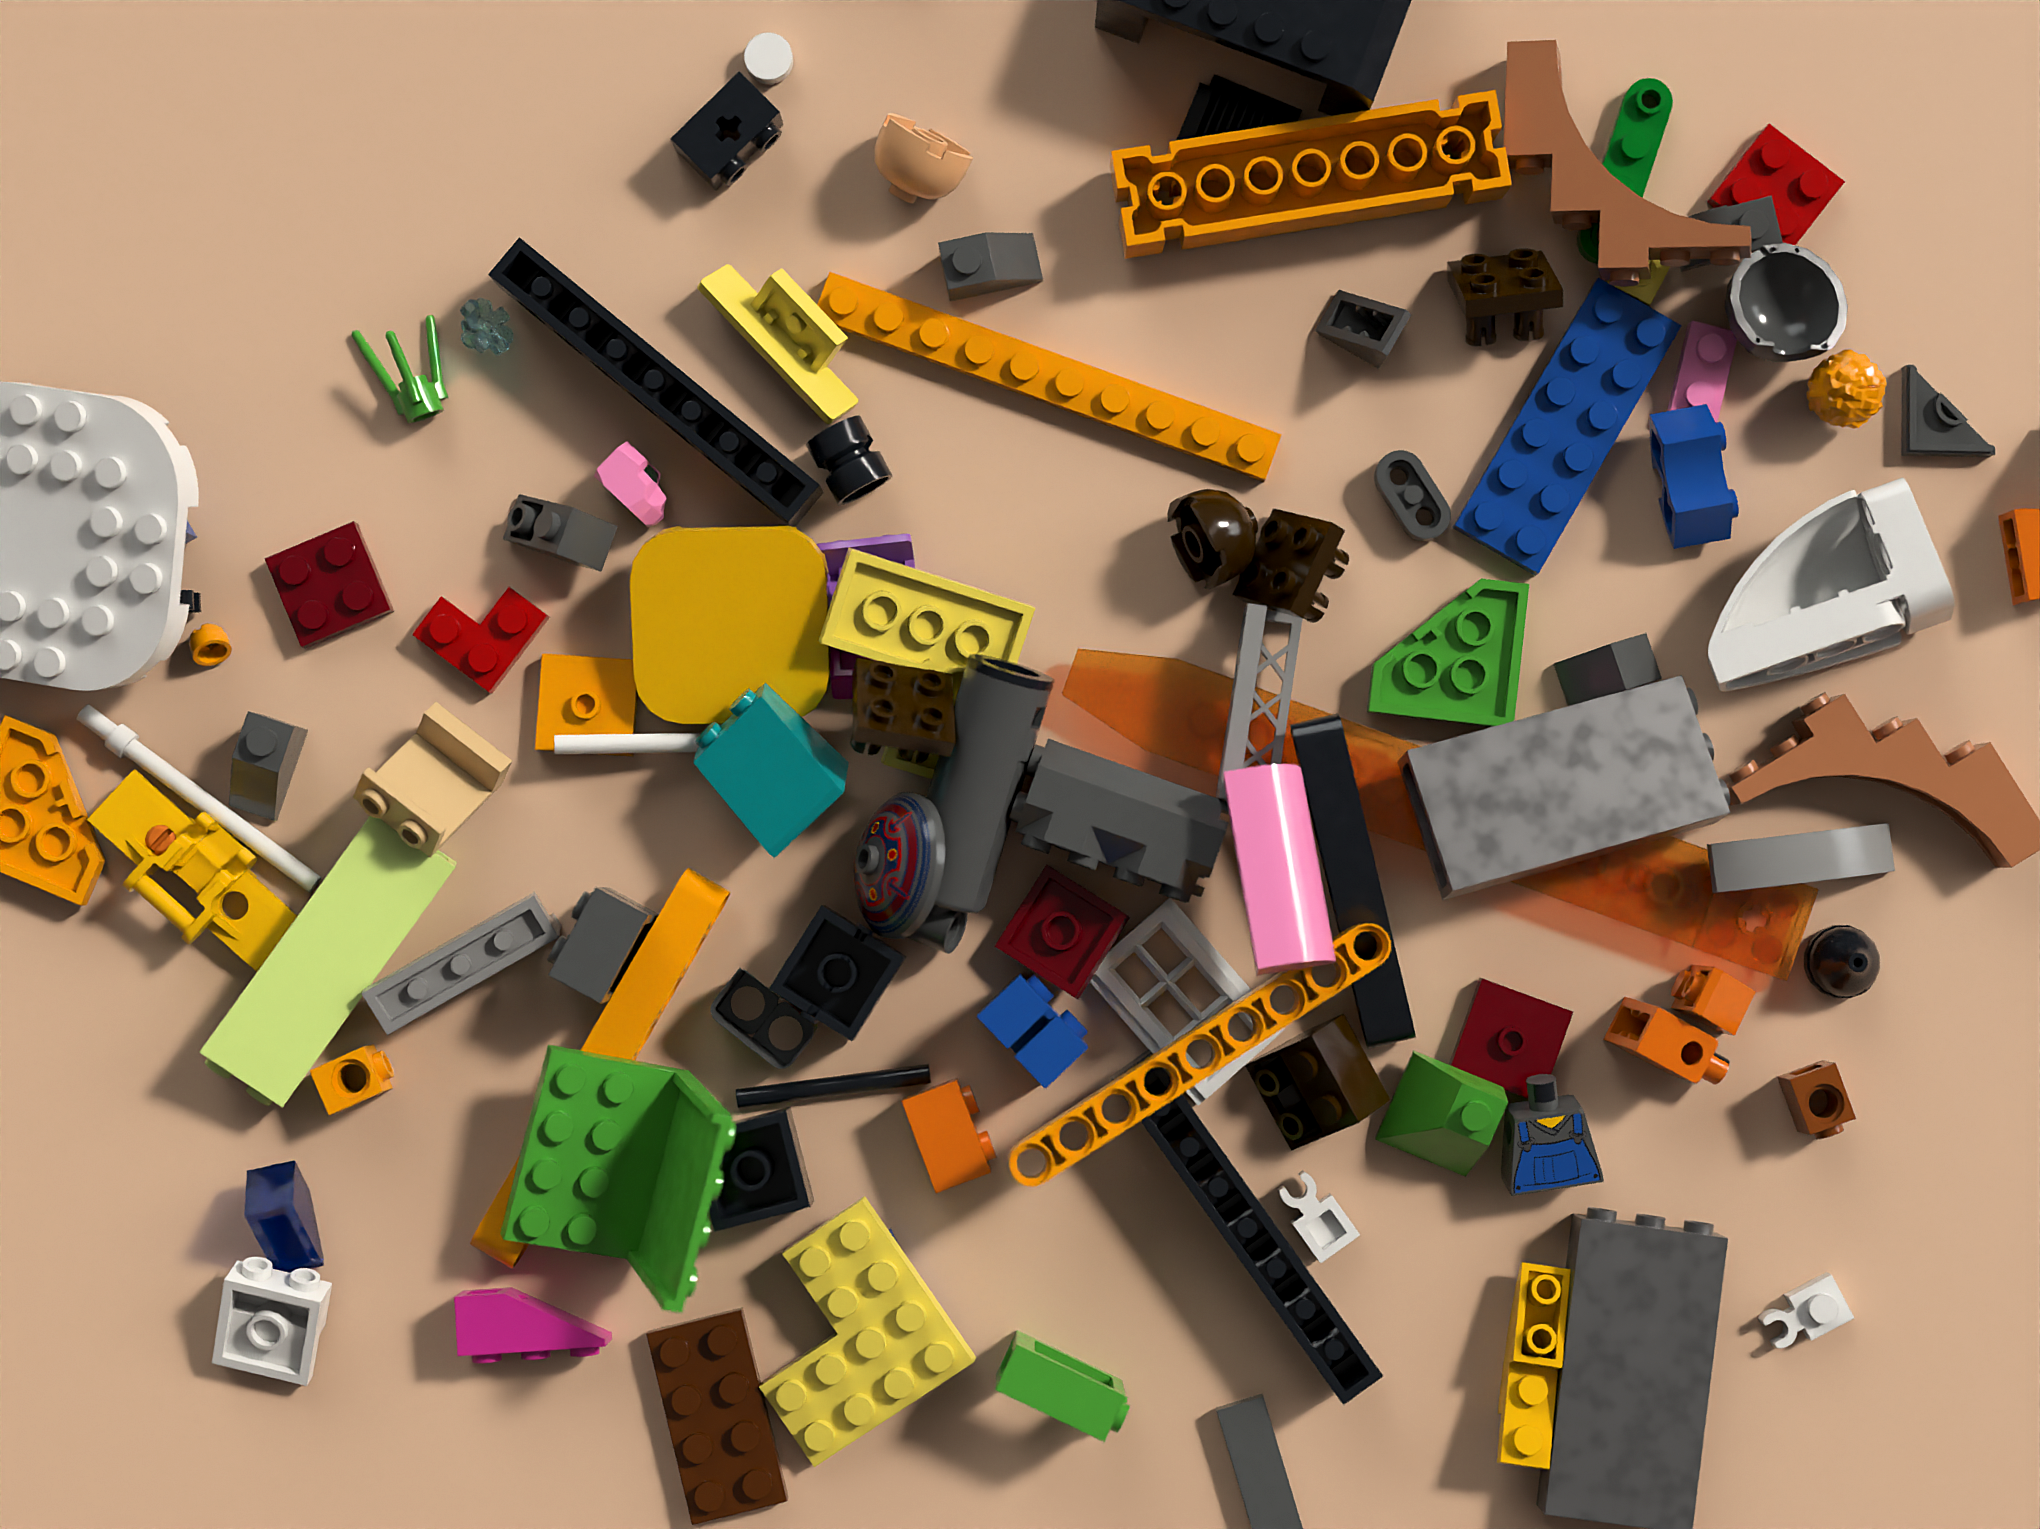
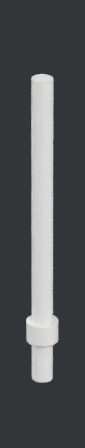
[77,704,322,893]

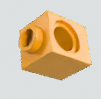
[309,1044,394,1115]

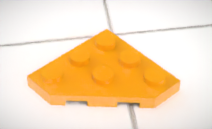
[0,715,106,906]

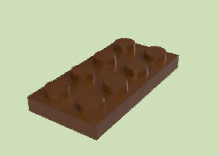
[646,1307,789,1525]

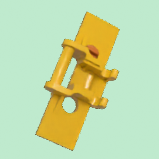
[87,769,298,972]

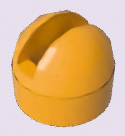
[189,623,232,666]

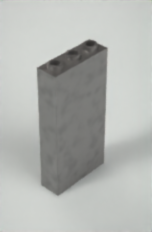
[1397,675,1730,900]
[1536,1207,1728,1529]

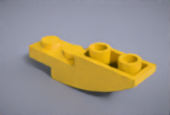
[1497,1262,1571,1470]

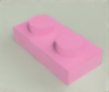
[1667,321,1737,422]

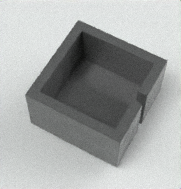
[548,887,659,1003]

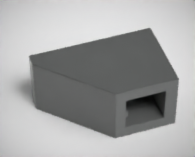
[503,494,618,572]

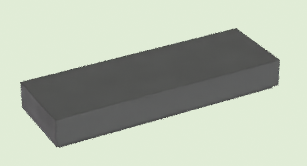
[1216,1394,1303,1529]

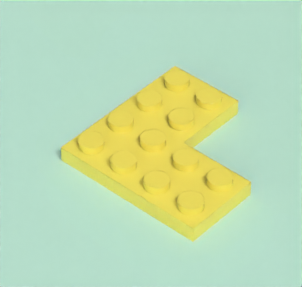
[818,548,1035,779]
[759,1196,976,1467]

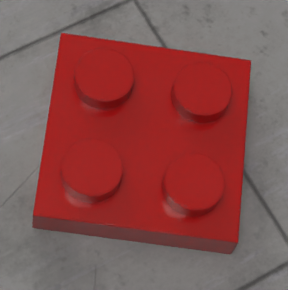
[1707,123,1845,245]

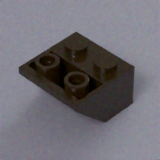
[1245,1014,1391,1151]

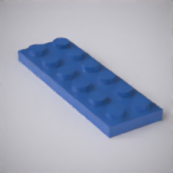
[1452,278,1682,576]

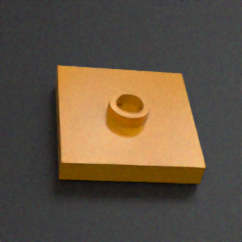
[535,653,638,757]

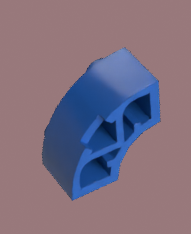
[1649,404,1739,549]

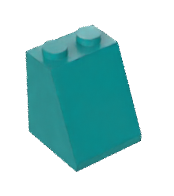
[693,683,849,858]

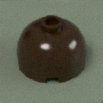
[1167,489,1258,590]

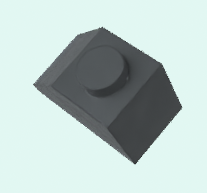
[938,232,1043,301]
[229,711,308,821]

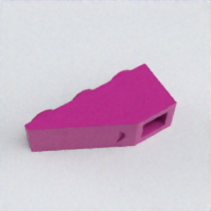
[454,1287,612,1363]

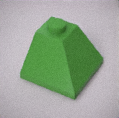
[1375,1050,1508,1177]

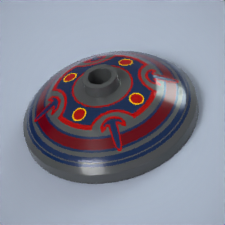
[854,792,945,939]

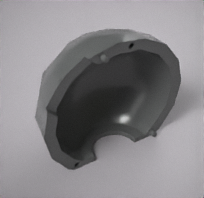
[1724,243,1848,362]

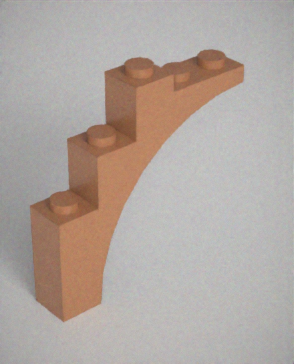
[1504,40,1752,287]
[1727,692,2040,868]

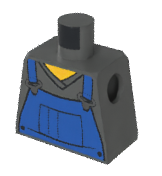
[1501,1074,1604,1196]

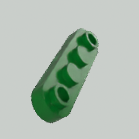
[1577,78,1673,264]

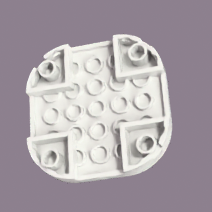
[0,382,199,691]

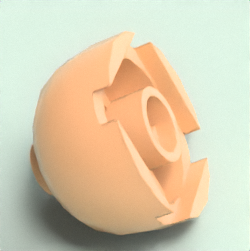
[875,113,973,204]

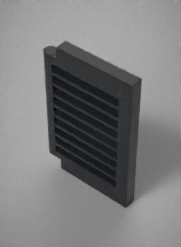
[1177,74,1302,140]

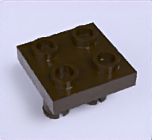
[1447,248,1563,346]
[1232,508,1349,623]
[850,658,955,763]

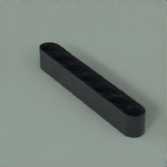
[1290,713,1416,1049]

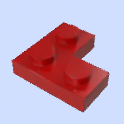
[412,587,550,693]

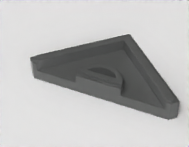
[1901,365,1995,457]

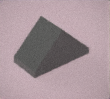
[1315,290,1411,369]
[1554,633,1662,706]

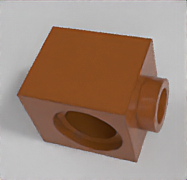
[1777,1060,1856,1139]

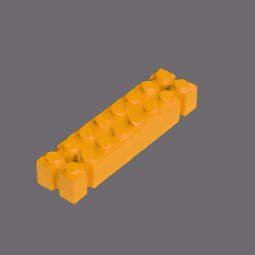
[1109,90,1512,259]

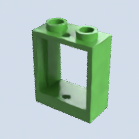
[995,1330,1130,1442]

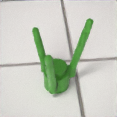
[352,315,448,423]

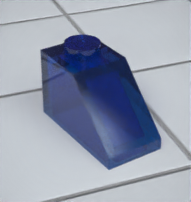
[244,1160,324,1273]

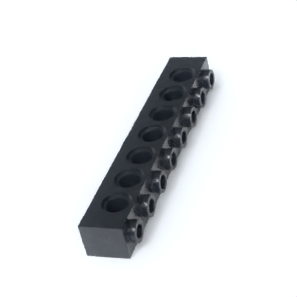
[488,237,824,527]
[1110,1049,1383,1405]

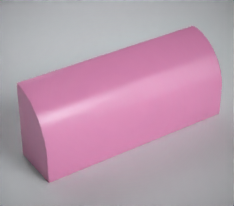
[1223,764,1336,976]

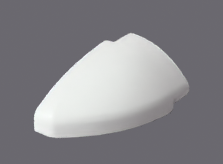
[1708,478,1955,692]

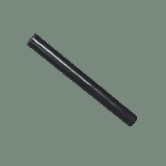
[736,1064,931,1108]

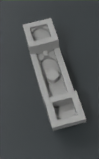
[1707,823,1895,893]

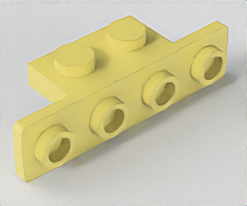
[697,264,859,424]

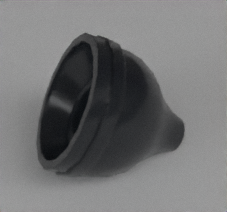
[1804,925,1880,998]

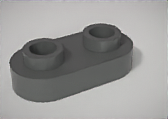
[1374,450,1451,541]

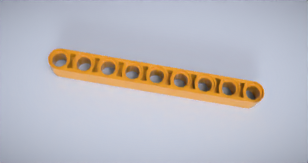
[470,868,731,1269]
[1008,923,1391,1187]

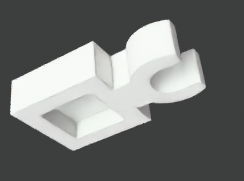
[1278,1170,1360,1263]
[1758,1272,1854,1349]

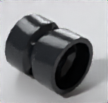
[806,415,893,505]

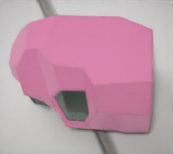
[594,441,667,527]

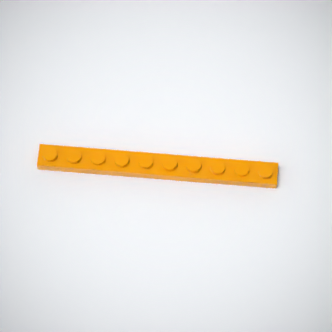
[817,271,1282,482]

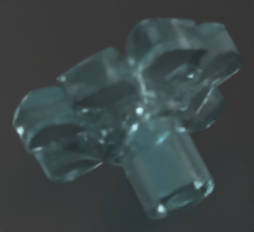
[460,298,513,356]

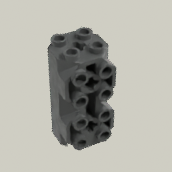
[1009,739,1229,903]

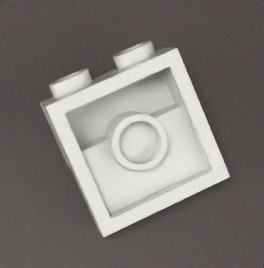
[212,1257,332,1386]

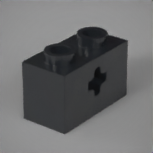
[670,71,784,191]

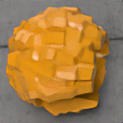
[1806,350,1887,429]

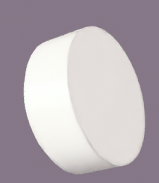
[744,32,793,84]

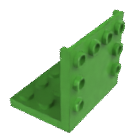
[500,1045,735,1313]

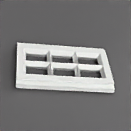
[1090,897,1285,1106]

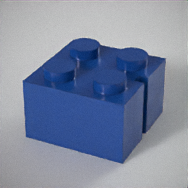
[976,973,1089,1089]

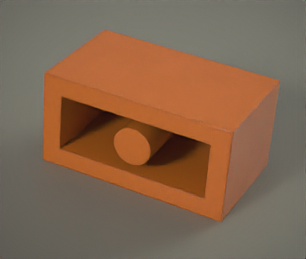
[902,1077,997,1193]

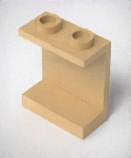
[353,702,512,858]

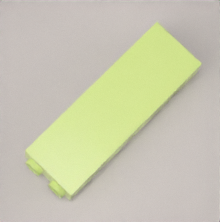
[199,816,457,1107]

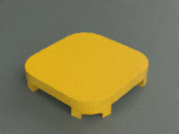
[630,524,831,724]

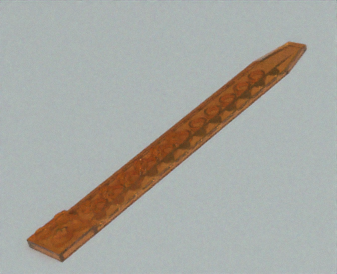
[1061,649,1819,981]

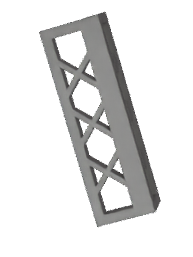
[1216,603,1302,801]
[361,892,561,1035]

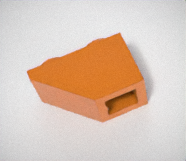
[1671,965,1756,1036]

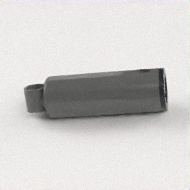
[906,654,1055,954]

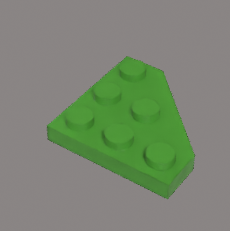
[1367,578,1529,727]

